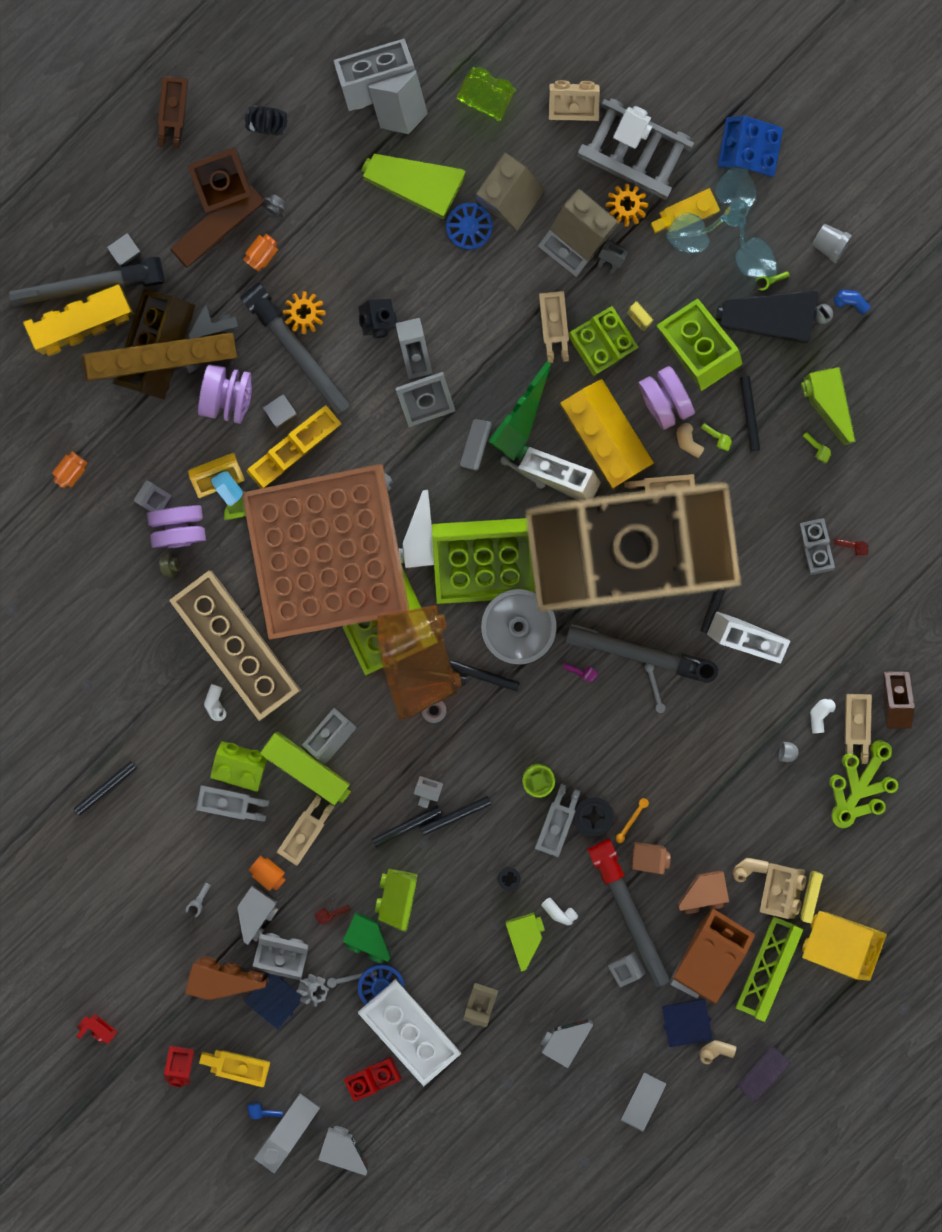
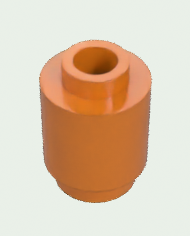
[243,234,279,272]
[52,451,88,489]
[248,856,286,892]

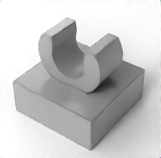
[414,776,443,808]

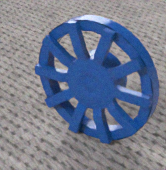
[446,203,493,250]
[358,964,405,1005]

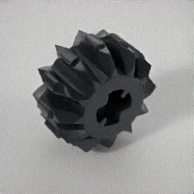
[245,106,288,136]

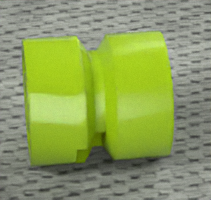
[522,763,555,798]

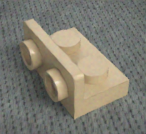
[549,80,600,121]
[760,863,806,919]

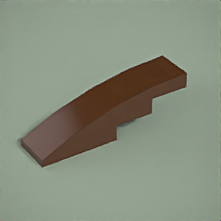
[170,184,264,269]

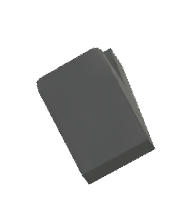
[189,305,240,339]

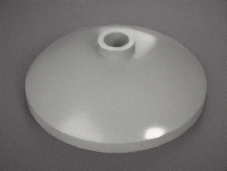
[481,589,556,664]

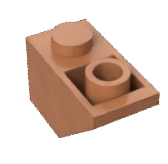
[631,842,670,874]
[677,870,729,914]

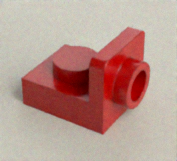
[76,1014,118,1044]
[164,1046,195,1087]

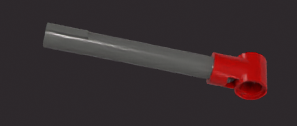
[587,838,670,987]

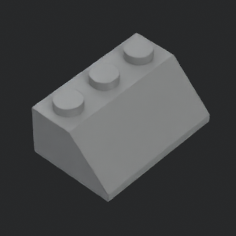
[333,38,415,111]

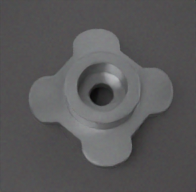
[262,194,287,218]

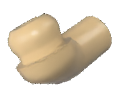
[676,423,704,459]
[733,858,769,882]
[699,1040,736,1064]

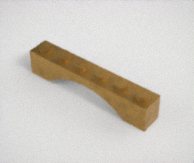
[81,333,237,382]

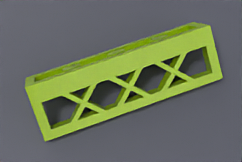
[735,916,803,1022]

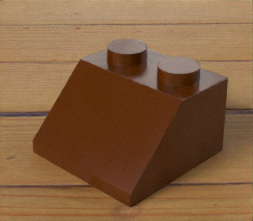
[187,146,252,213]

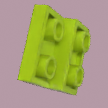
[568,306,639,376]

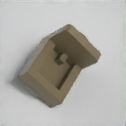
[463,983,498,1027]

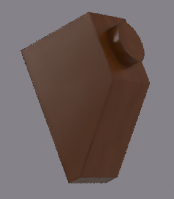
[884,672,915,729]

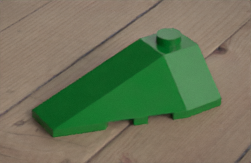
[489,362,551,461]

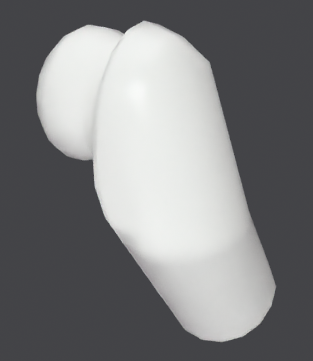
[204,684,227,721]
[810,699,836,733]
[541,897,578,925]

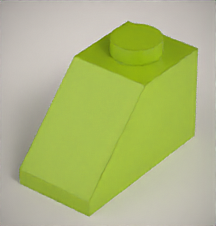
[506,912,545,971]

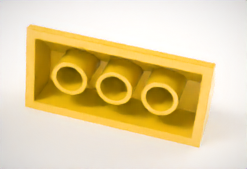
[560,379,654,490]

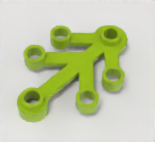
[829,740,899,828]

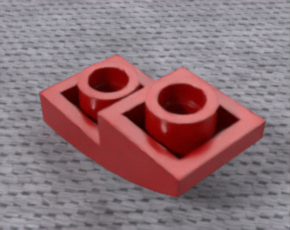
[343,1056,402,1102]

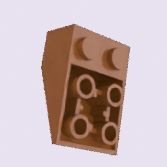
[673,909,755,1004]
[185,956,270,1000]

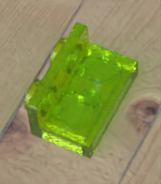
[456,67,517,121]

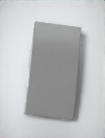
[799,518,835,575]
[620,1073,666,1132]

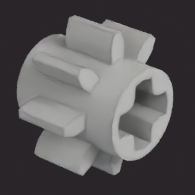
[296,974,329,1007]

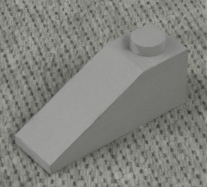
[254,1093,320,1173]

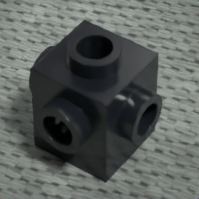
[359,299,397,339]

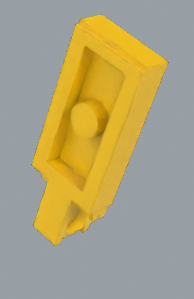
[650,188,720,234]
[199,1050,270,1087]

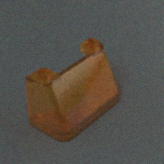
[377,605,462,719]

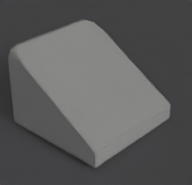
[107,233,142,267]
[263,394,297,428]
[134,480,172,512]
[608,952,646,987]

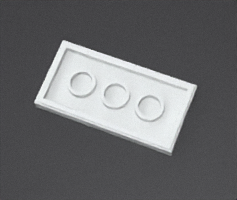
[358,979,461,1086]

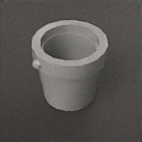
[812,224,852,264]

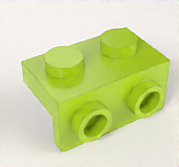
[210,741,268,792]

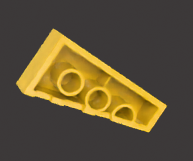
[23,284,134,356]

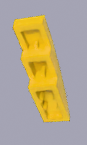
[246,405,342,489]

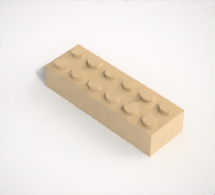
[169,570,301,721]

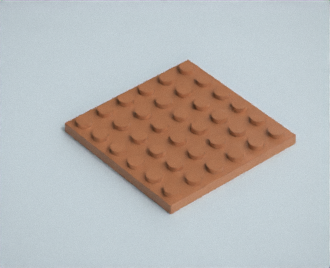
[242,464,410,640]

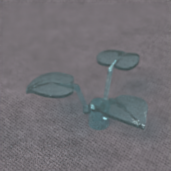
[666,168,777,277]

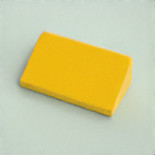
[188,453,245,498]

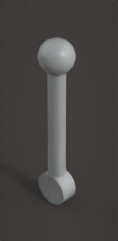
[500,456,546,489]
[644,663,666,713]
[327,970,378,988]

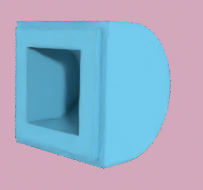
[211,471,243,506]

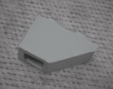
[237,884,278,945]

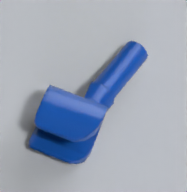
[247,1103,283,1119]

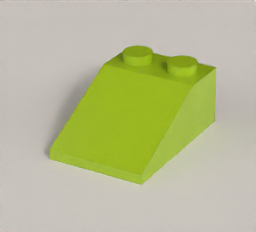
[656,298,743,391]
[801,367,855,445]
[375,868,418,931]

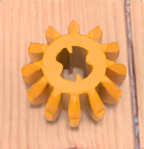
[606,184,648,227]
[283,291,326,334]

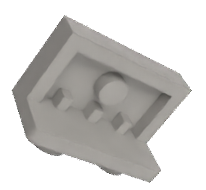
[252,933,309,980]

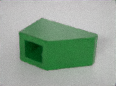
[343,912,391,963]

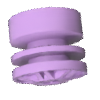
[198,364,252,424]

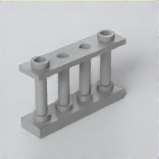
[577,99,694,200]

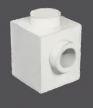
[613,106,652,149]

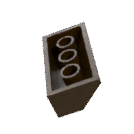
[113,289,195,400]

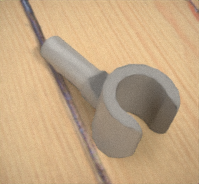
[186,883,211,917]

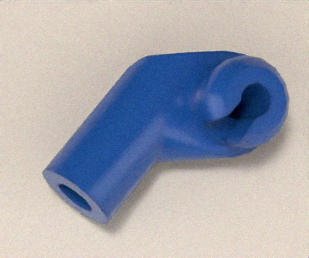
[834,290,871,315]

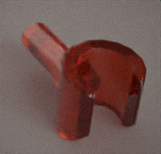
[834,539,868,555]
[314,905,350,924]

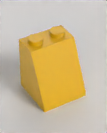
[802,911,887,981]

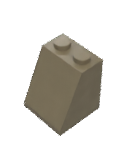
[476,153,545,231]
[549,189,618,262]

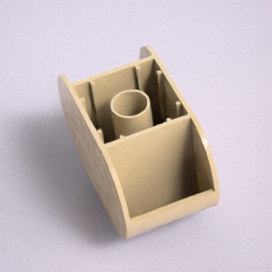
[525,483,741,612]

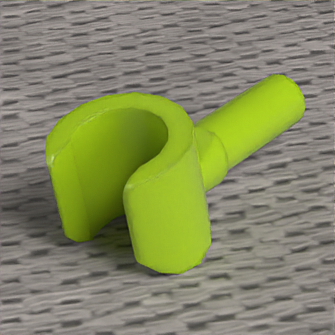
[755,271,790,291]
[701,423,732,451]
[803,432,831,463]

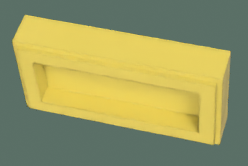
[627,301,653,331]
[799,871,823,923]

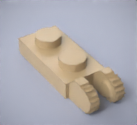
[539,291,569,363]
[624,474,695,492]
[844,694,872,764]
[277,795,335,866]

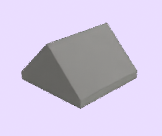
[368,70,428,134]
[395,372,456,427]

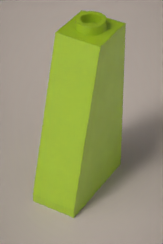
[361,154,466,220]
[260,731,351,806]

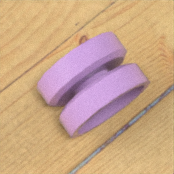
[638,366,695,431]
[147,505,206,548]

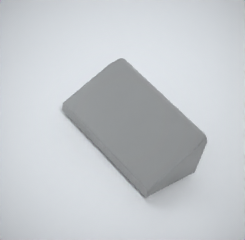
[538,230,594,277]
[460,419,492,471]
[302,708,357,764]

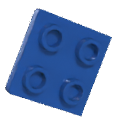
[718,116,783,176]

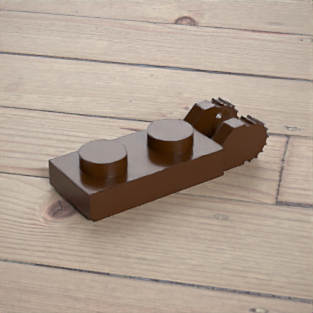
[158,76,189,149]

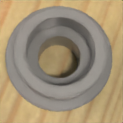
[422,698,446,723]

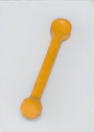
[615,798,649,843]

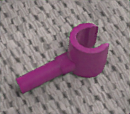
[563,663,599,683]

